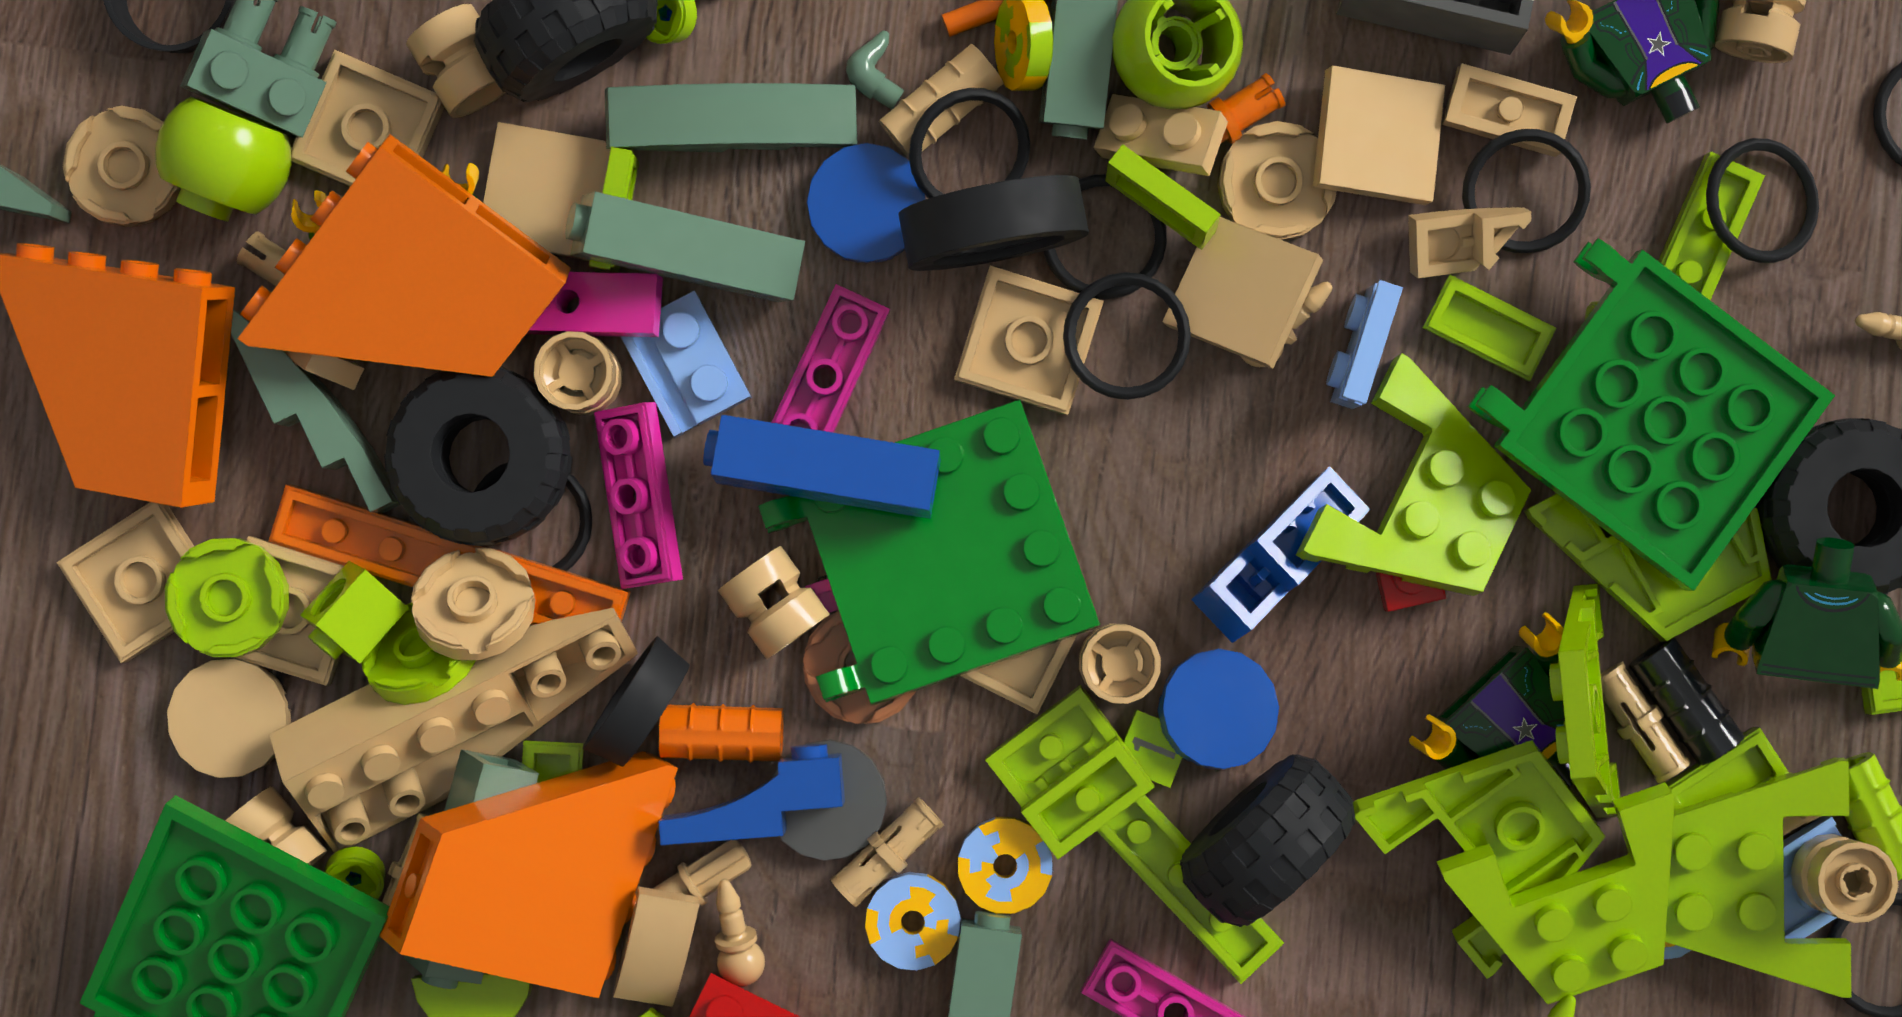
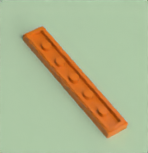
[268,485,631,625]

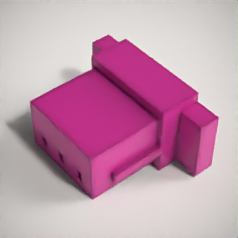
[805,575,839,613]

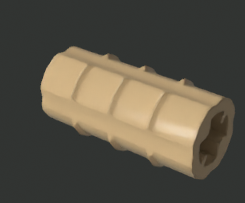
[879,44,1004,159]

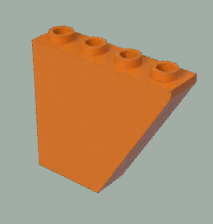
[237,134,571,377]
[0,243,235,508]
[380,751,678,999]

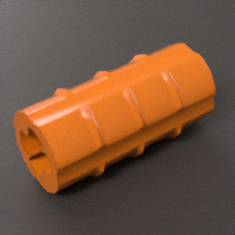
[659,703,784,763]

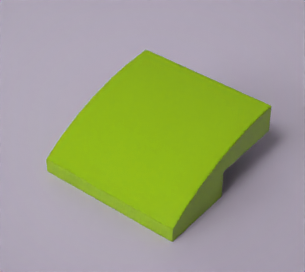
[985,685,1154,859]

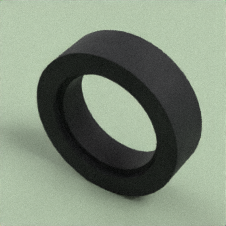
[898,175,1089,271]

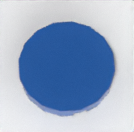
[807,143,926,263]
[1158,649,1279,770]

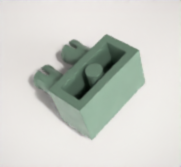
[180,0,337,138]

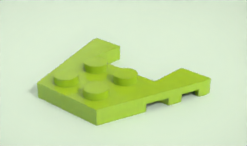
[1296,353,1531,596]
[1524,493,1772,642]
[1549,584,1620,818]
[1353,740,1606,979]
[1665,757,1851,998]
[1437,782,1675,1004]

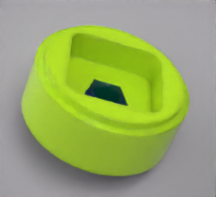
[646,0,697,44]
[324,846,385,900]

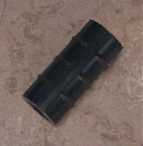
[1629,637,1745,765]

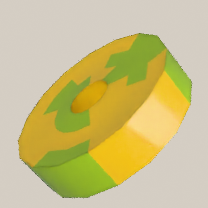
[994,0,1053,91]

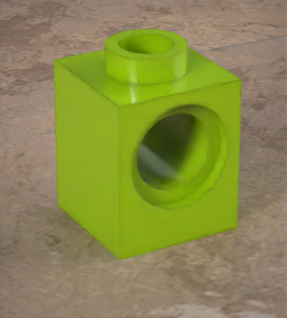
[300,561,409,663]

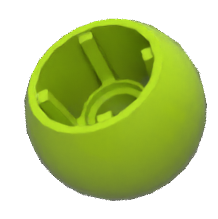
[1112,0,1243,109]
[155,96,292,222]

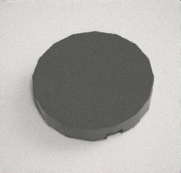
[772,739,887,861]

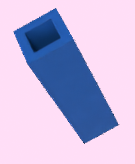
[703,414,941,519]

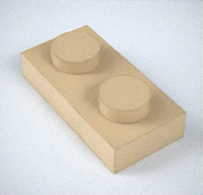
[1441,63,1577,157]
[1094,94,1228,176]

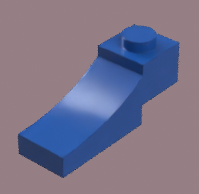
[1191,466,1371,643]
[659,744,845,845]

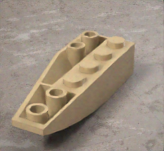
[269,608,638,853]

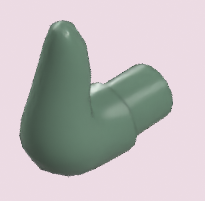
[846,31,905,110]

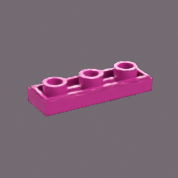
[526,272,663,337]
[771,284,890,433]
[594,402,683,589]
[1081,938,1246,1017]

